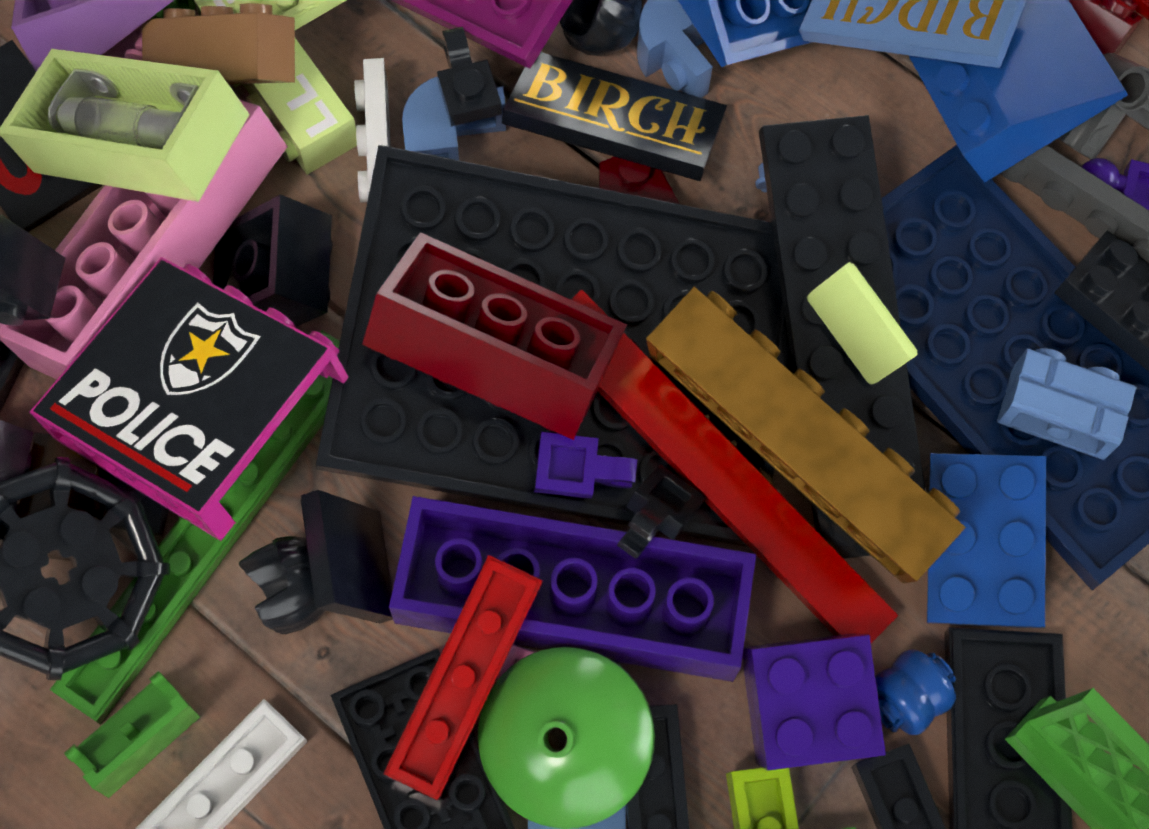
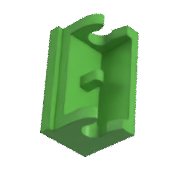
[64,671,200,798]

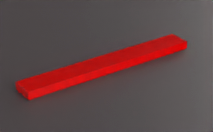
[571,290,899,644]

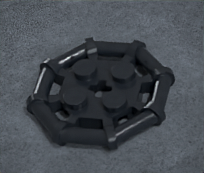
[0,457,170,680]

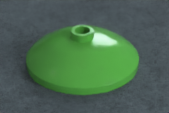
[478,647,655,829]

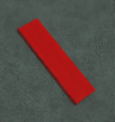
[383,555,543,801]

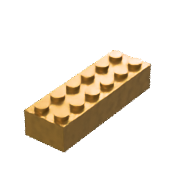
[646,286,966,584]

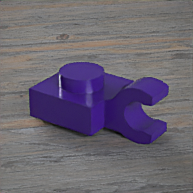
[534,432,637,499]

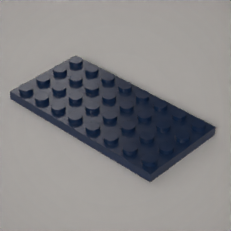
[881,145,1149,590]

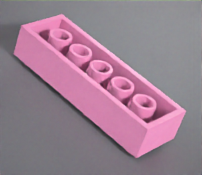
[0,100,288,380]

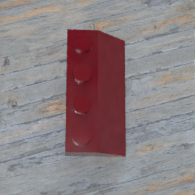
[362,232,627,440]

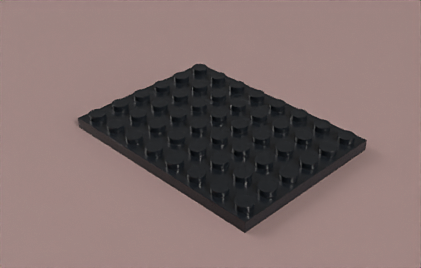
[316,145,790,547]

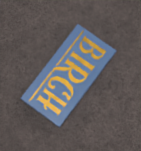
[799,0,1026,68]

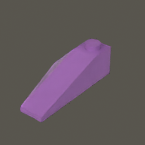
[11,0,174,72]

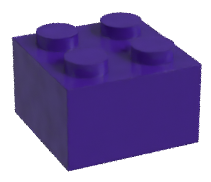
[742,633,886,771]

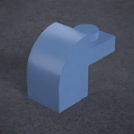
[637,0,713,98]
[402,77,506,160]

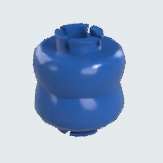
[875,649,956,735]

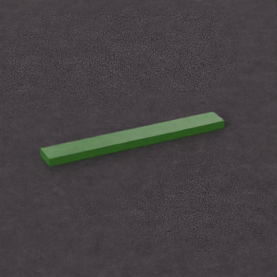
[50,330,340,725]

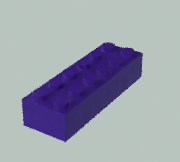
[389,496,756,682]

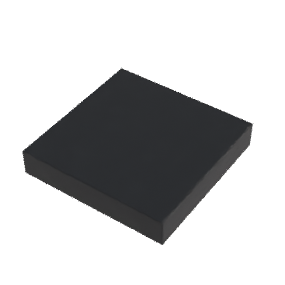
[301,490,393,624]

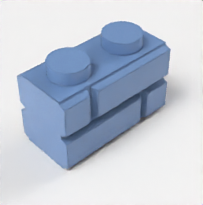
[997,348,1136,460]

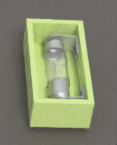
[0,49,250,202]

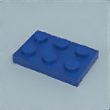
[927,453,1046,629]

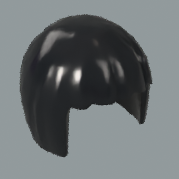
[560,0,643,56]
[239,536,326,634]

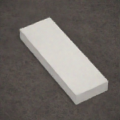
[136,699,308,829]

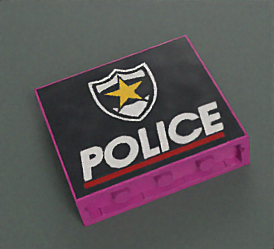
[30,257,349,541]

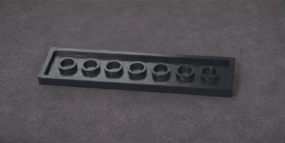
[759,115,926,559]

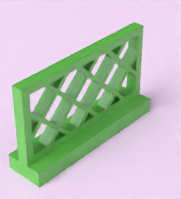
[1005,688,1149,829]

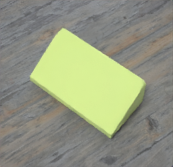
[807,262,918,385]

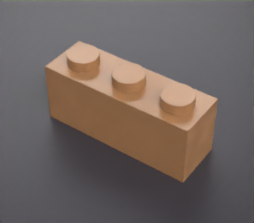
[142,3,295,85]

